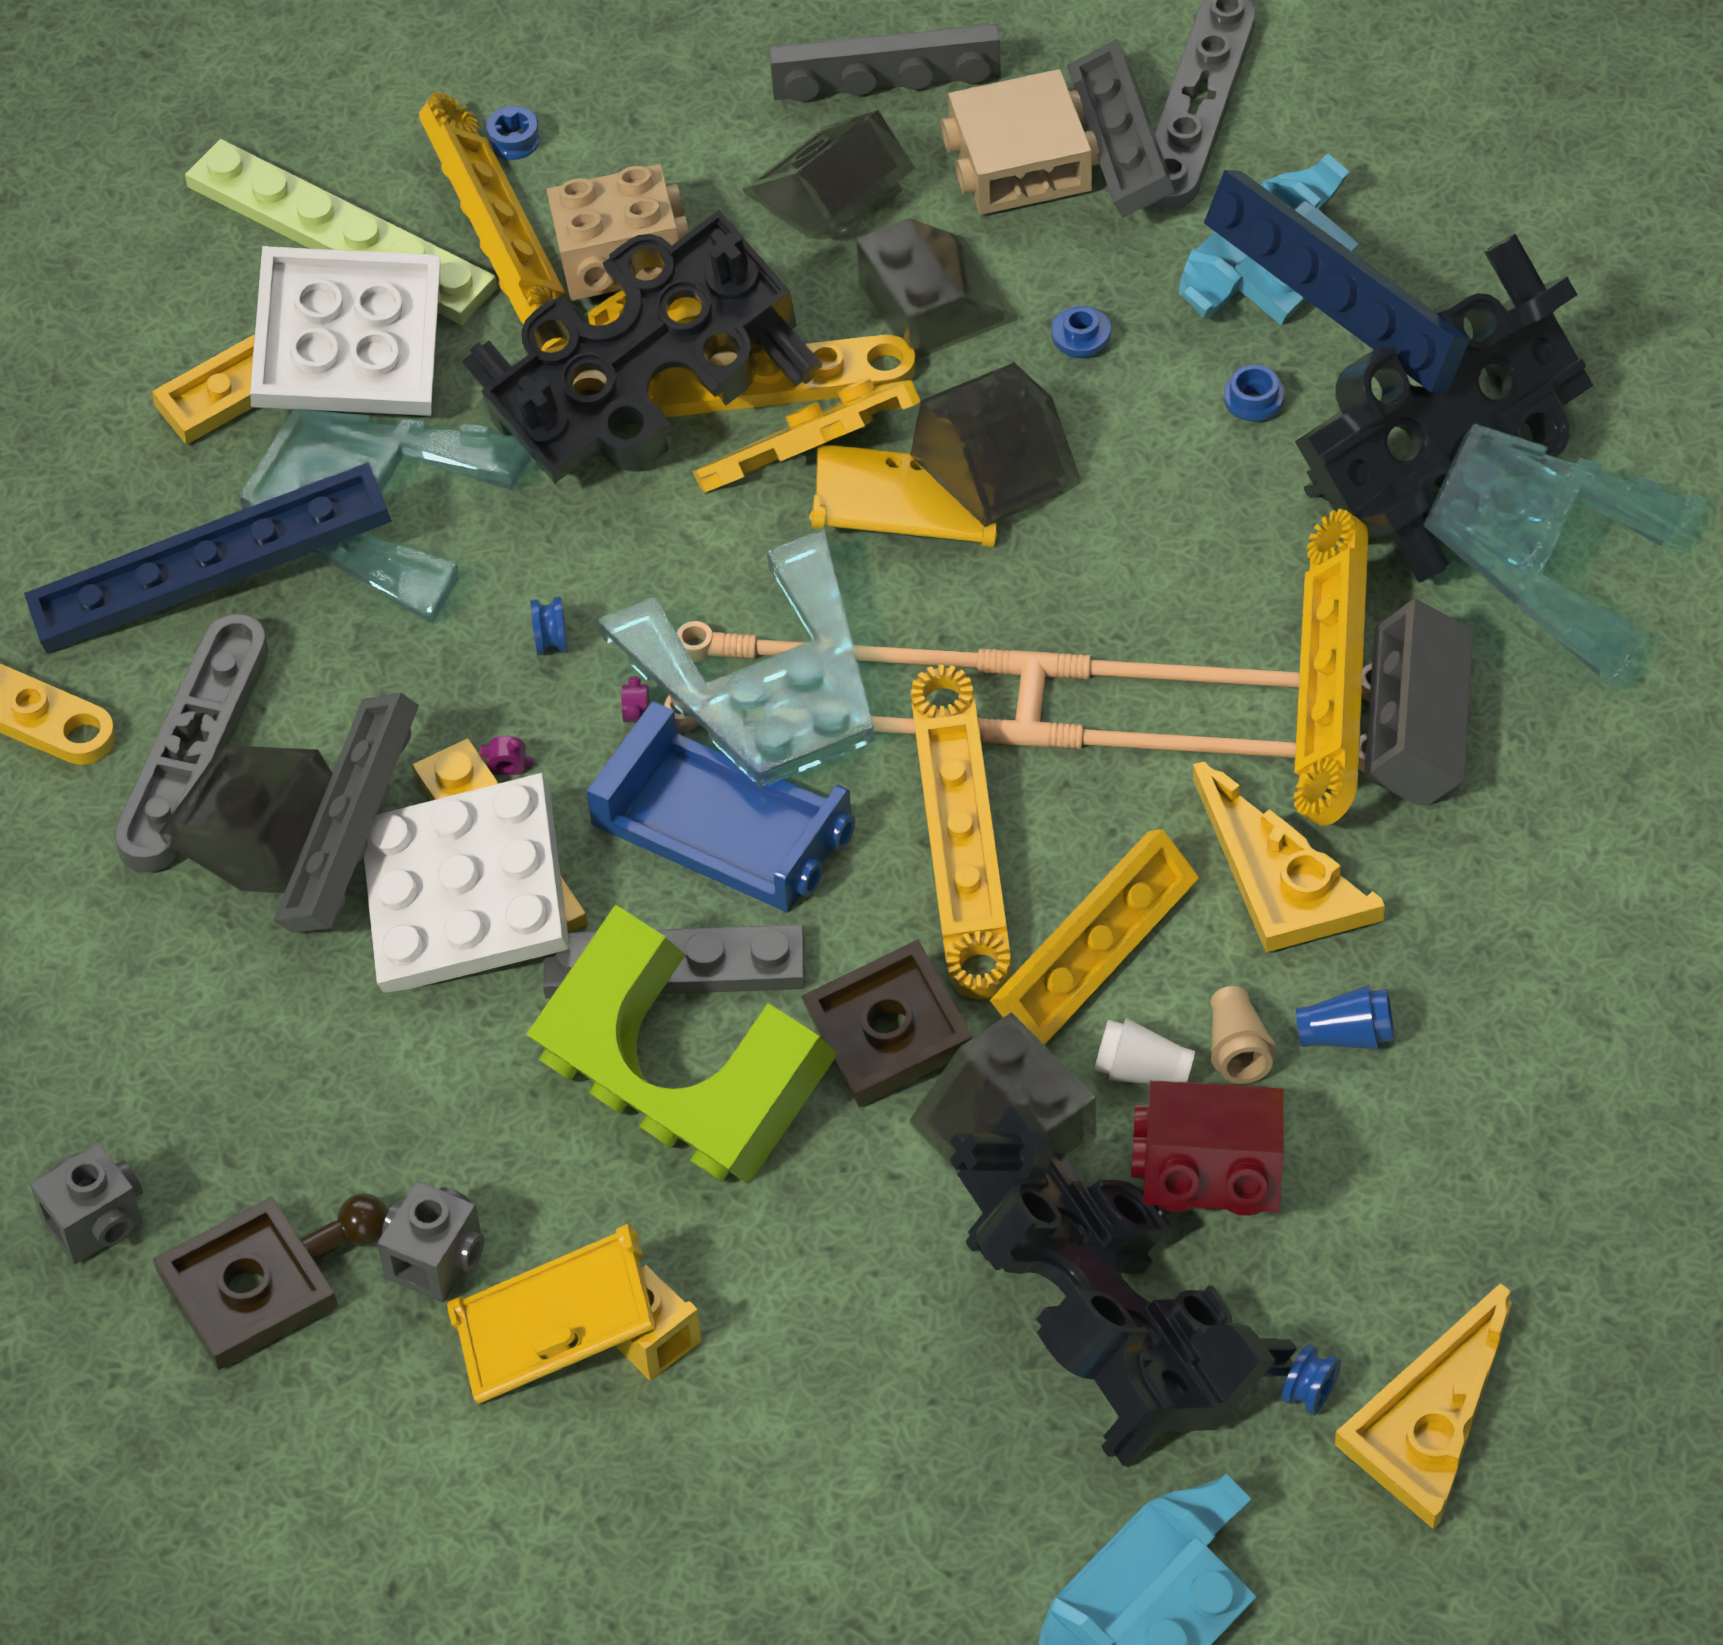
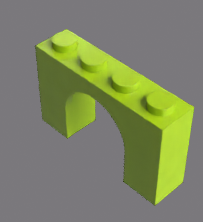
[526,904,839,1183]

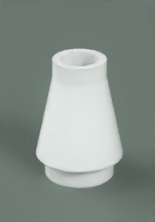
[1094,1018,1195,1084]

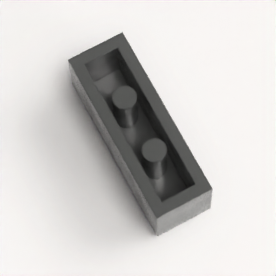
[1364,598,1474,806]

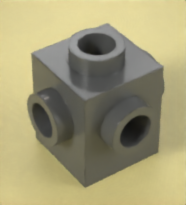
[30,1143,143,1265]
[377,1181,485,1303]

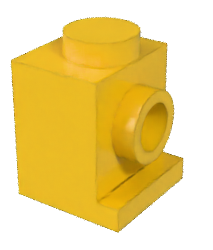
[615,1265,702,1381]

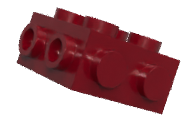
[1131,1080,1284,1216]

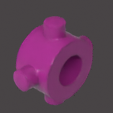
[621,676,650,723]
[479,735,533,775]

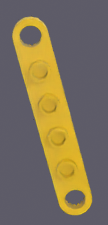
[419,92,566,325]
[573,335,916,417]
[1293,509,1368,826]
[0,663,116,765]
[910,664,1012,1000]

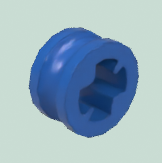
[486,106,540,160]
[530,597,568,655]
[1282,1345,1341,1416]

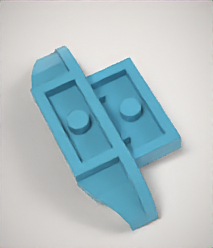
[1179,154,1359,325]
[1038,1474,1256,1645]

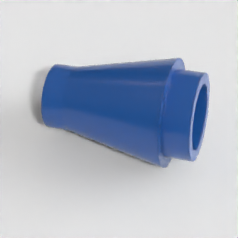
[1296,984,1395,1050]

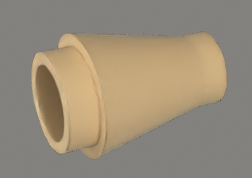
[1210,986,1276,1084]

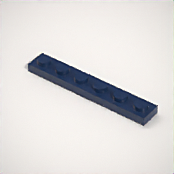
[1204,170,1471,393]
[24,462,392,654]

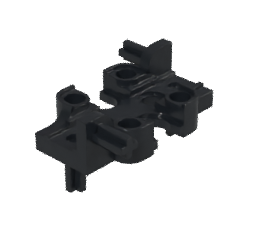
[462,210,822,484]
[1295,234,1594,583]
[950,1104,1297,1467]

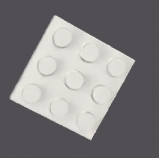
[250,246,440,416]
[364,773,570,993]

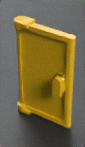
[809,444,997,548]
[447,1223,656,1404]

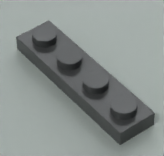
[769,24,1001,101]
[1067,39,1175,218]
[273,693,419,933]
[543,924,804,999]

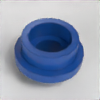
[1051,306,1111,359]
[1224,364,1284,421]

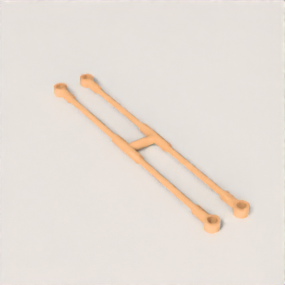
[664,621,1372,772]

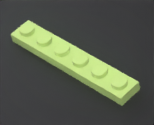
[185,139,497,325]

